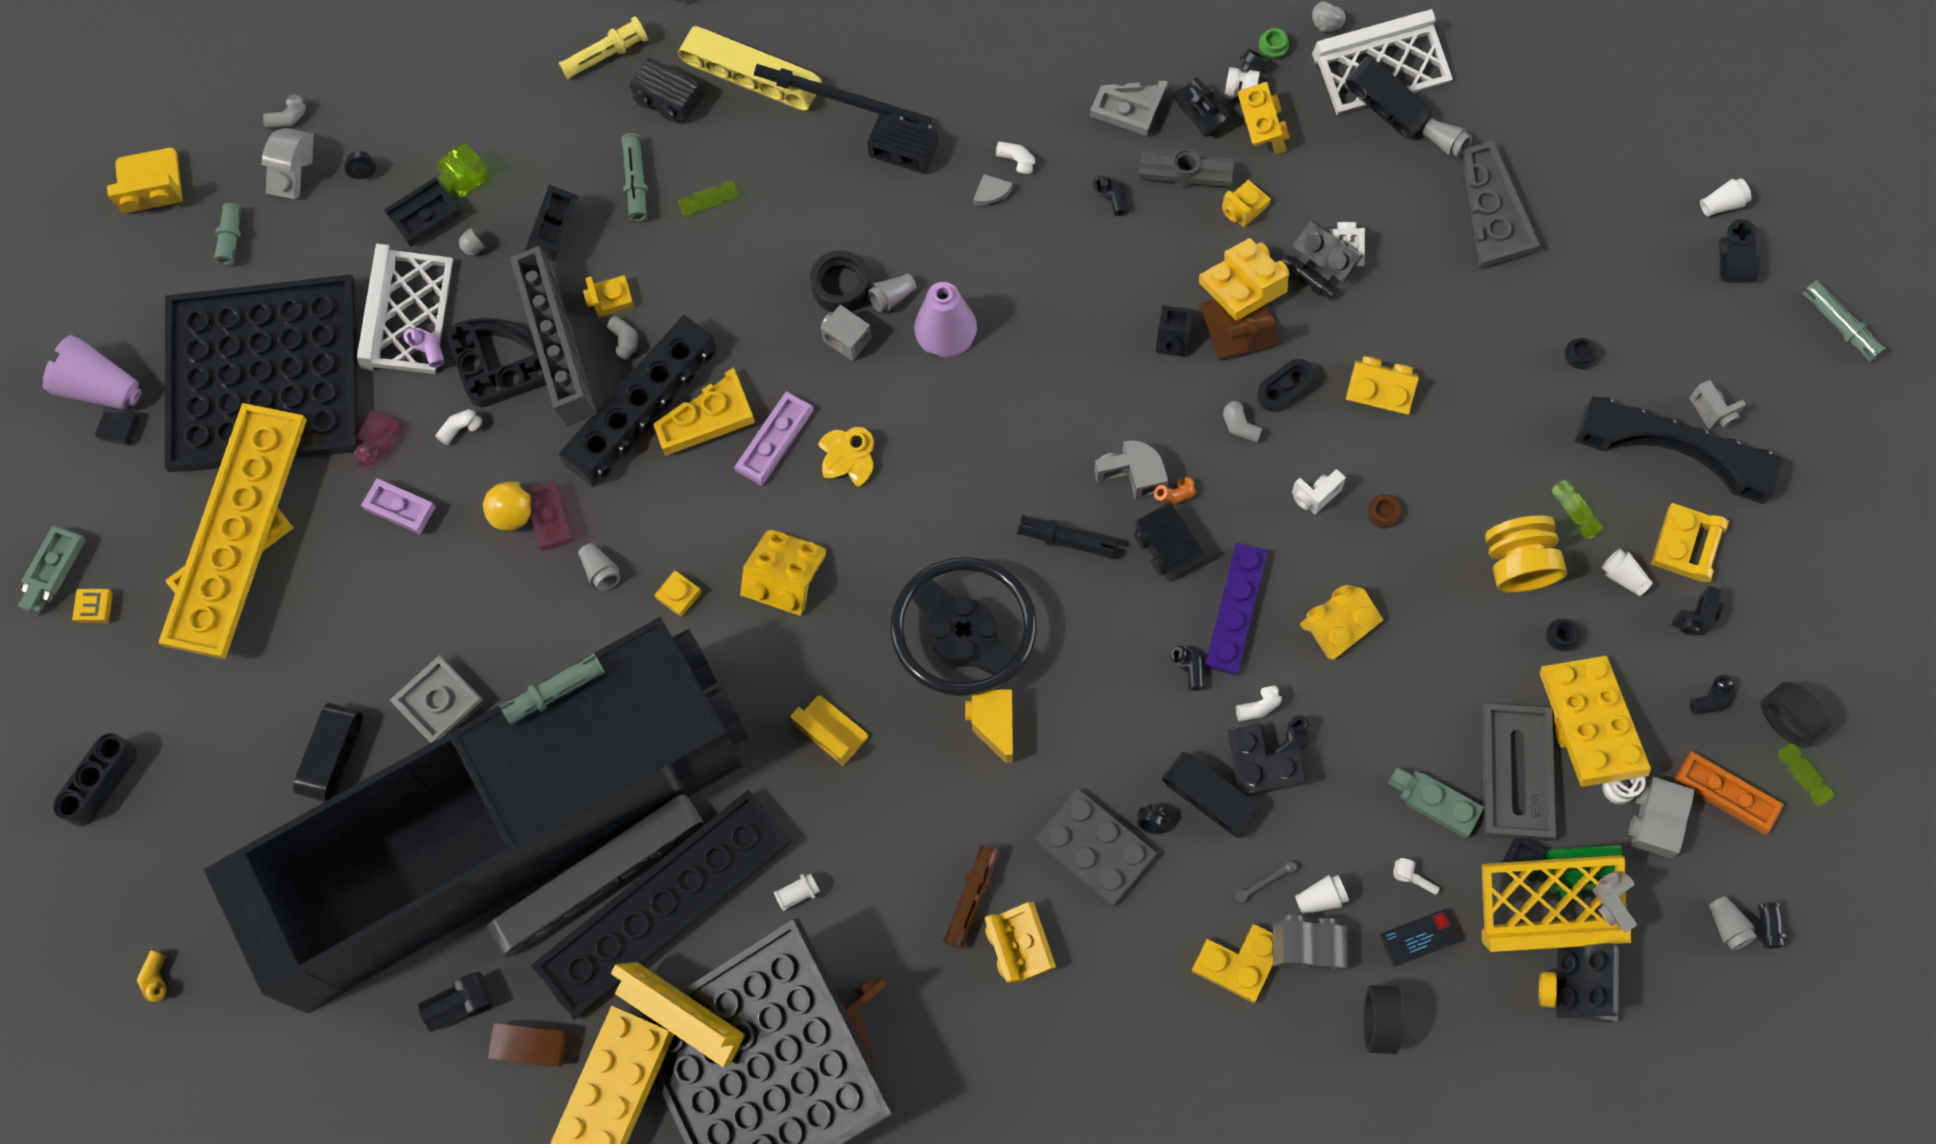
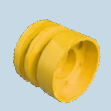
[1484,515,1567,593]

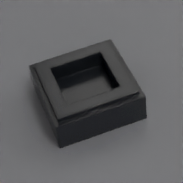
[95,407,139,446]
[1501,838,1548,882]

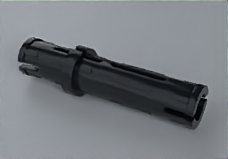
[1017,514,1117,559]

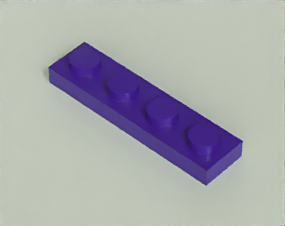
[1204,543,1268,676]

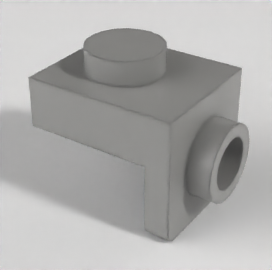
[1592,871,1637,933]

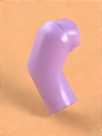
[404,328,445,367]

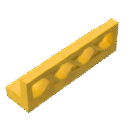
[611,962,745,1067]

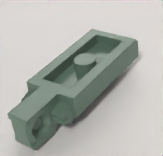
[18,525,86,616]
[1388,768,1484,838]

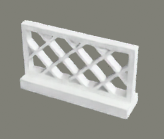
[1312,9,1453,115]
[357,244,453,374]

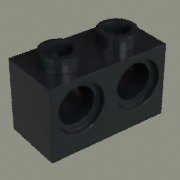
[525,184,579,262]

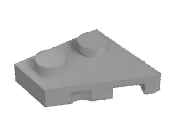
[1090,80,1168,136]

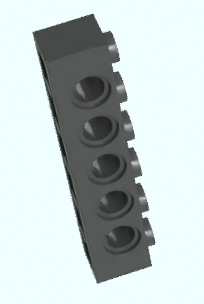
[510,246,597,426]

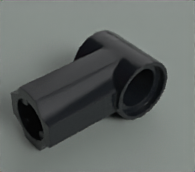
[418,972,494,1032]

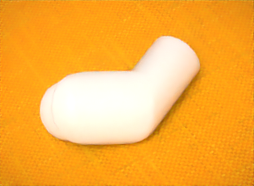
[996,141,1035,174]
[435,409,482,445]

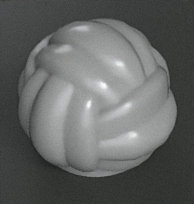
[1312,1,1345,32]

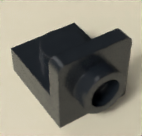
[1156,305,1194,357]

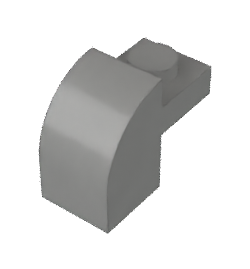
[261,128,314,199]
[1094,440,1168,500]

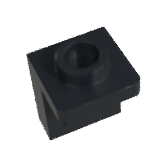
[1671,586,1724,636]

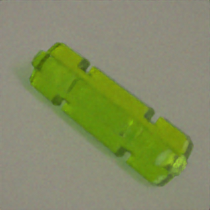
[678,180,738,216]
[1552,479,1602,539]
[1777,743,1834,806]

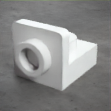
[1330,222,1365,266]
[1292,469,1346,515]

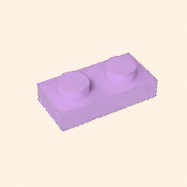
[361,478,436,534]

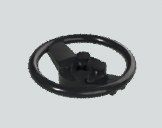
[890,557,1037,696]

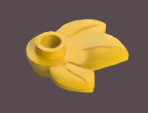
[818,427,874,487]

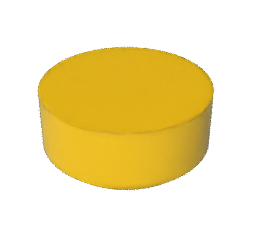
[1539,971,1557,1008]

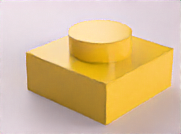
[654,571,702,617]

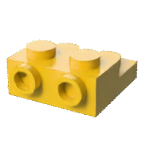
[1199,238,1289,321]

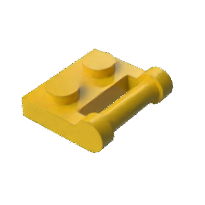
[1651,503,1729,583]

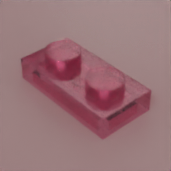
[524,480,573,551]

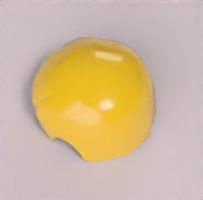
[483,481,531,531]

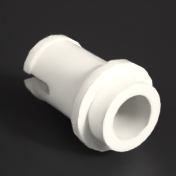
[774,873,820,911]

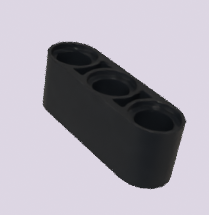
[1345,57,1432,139]
[293,703,363,802]
[53,733,137,827]
[1162,752,1261,838]

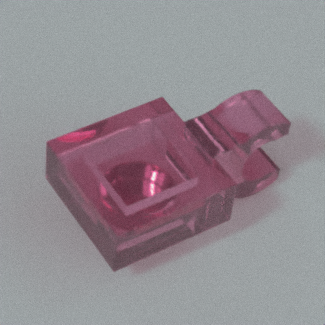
[353,411,402,469]

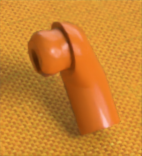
[1154,477,1197,505]

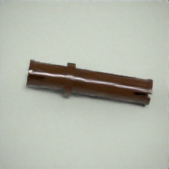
[943,845,1001,949]

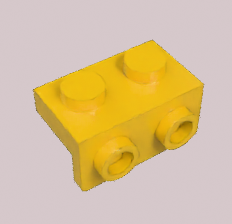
[1238,82,1290,155]
[1346,356,1419,415]
[1300,585,1383,660]
[985,902,1056,983]

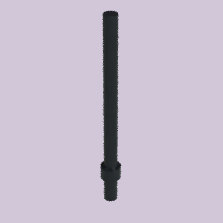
[753,64,932,125]

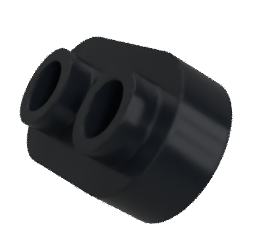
[1257,359,1315,412]

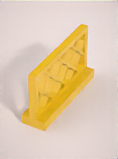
[1482,855,1631,952]

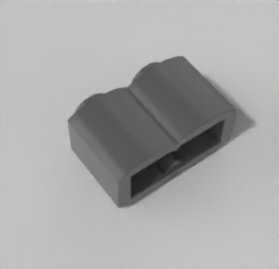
[1273,915,1348,972]

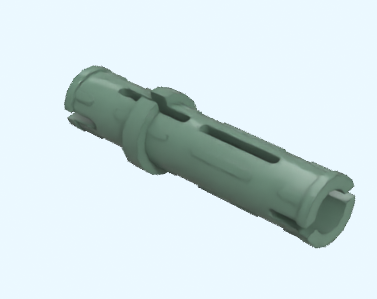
[621,133,648,222]
[1802,279,1886,362]
[499,653,605,725]

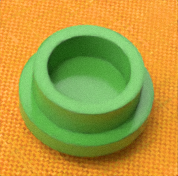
[1259,28,1289,58]

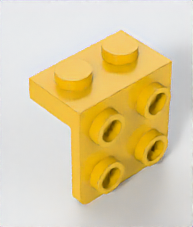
[107,148,183,214]
[740,530,826,616]

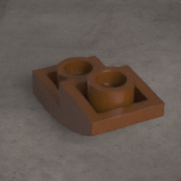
[488,1023,567,1067]

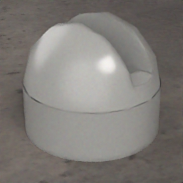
[459,228,487,255]

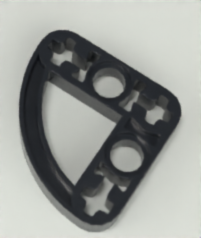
[447,318,547,408]

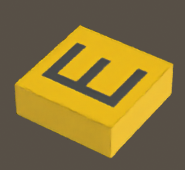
[72,589,113,623]

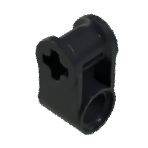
[1719,219,1760,282]

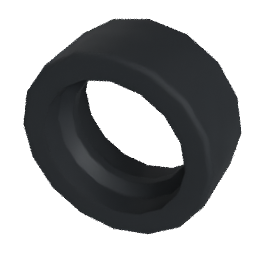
[810,250,871,312]
[1761,682,1830,748]
[1364,985,1403,1054]

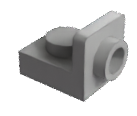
[1689,380,1746,430]

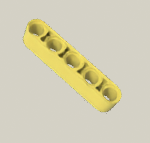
[678,26,822,111]

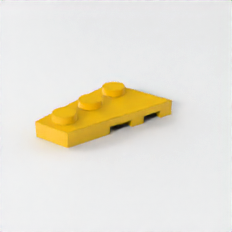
[653,367,755,456]

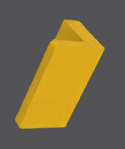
[790,695,868,766]

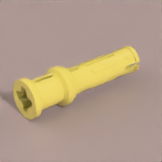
[558,16,648,80]

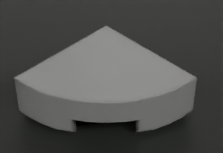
[973,174,1013,207]

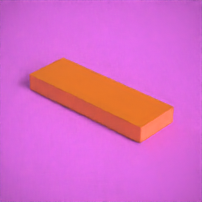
[1673,751,1784,835]

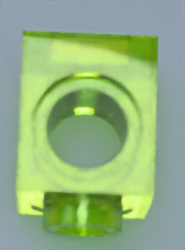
[435,141,490,198]

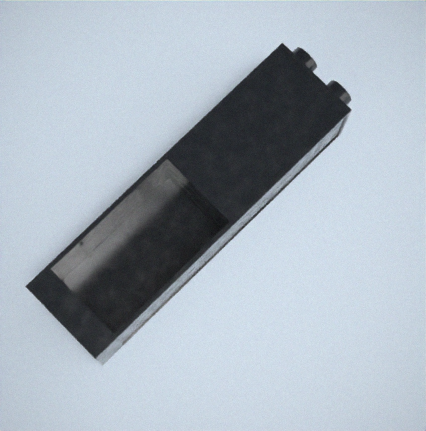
[203,616,750,1014]

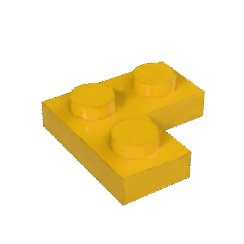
[1191,924,1273,1003]

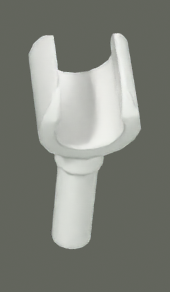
[1393,858,1439,895]

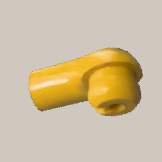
[137,950,167,1002]

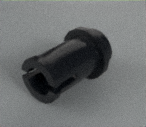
[1758,903,1789,949]

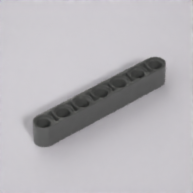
[486,794,705,958]

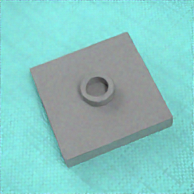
[390,655,485,743]

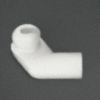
[1236,685,1282,722]

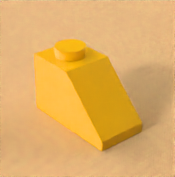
[965,689,1013,763]

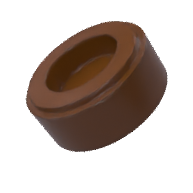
[1368,494,1402,529]

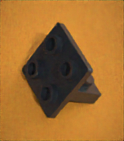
[1557,943,1619,1023]

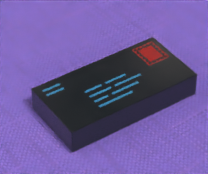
[1380,909,1459,967]

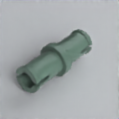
[213,203,243,266]

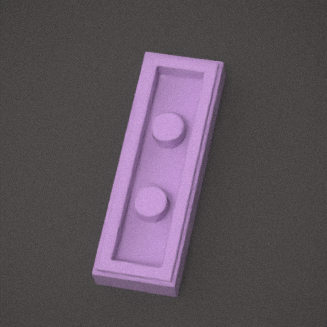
[734,391,814,486]

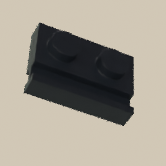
[384,177,462,247]

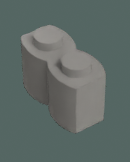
[1628,777,1694,859]

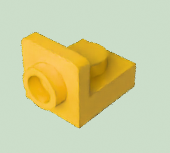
[1222,180,1271,228]
[583,275,634,317]

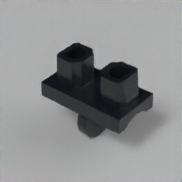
[1172,77,1230,137]

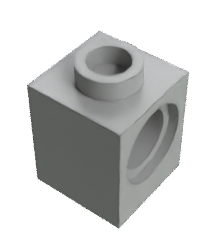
[821,305,872,361]

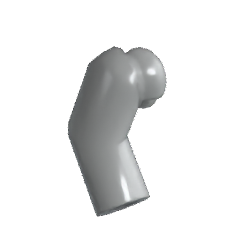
[263,95,306,128]
[607,316,638,360]
[1223,401,1263,443]

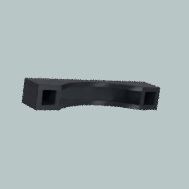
[1574,396,1784,504]

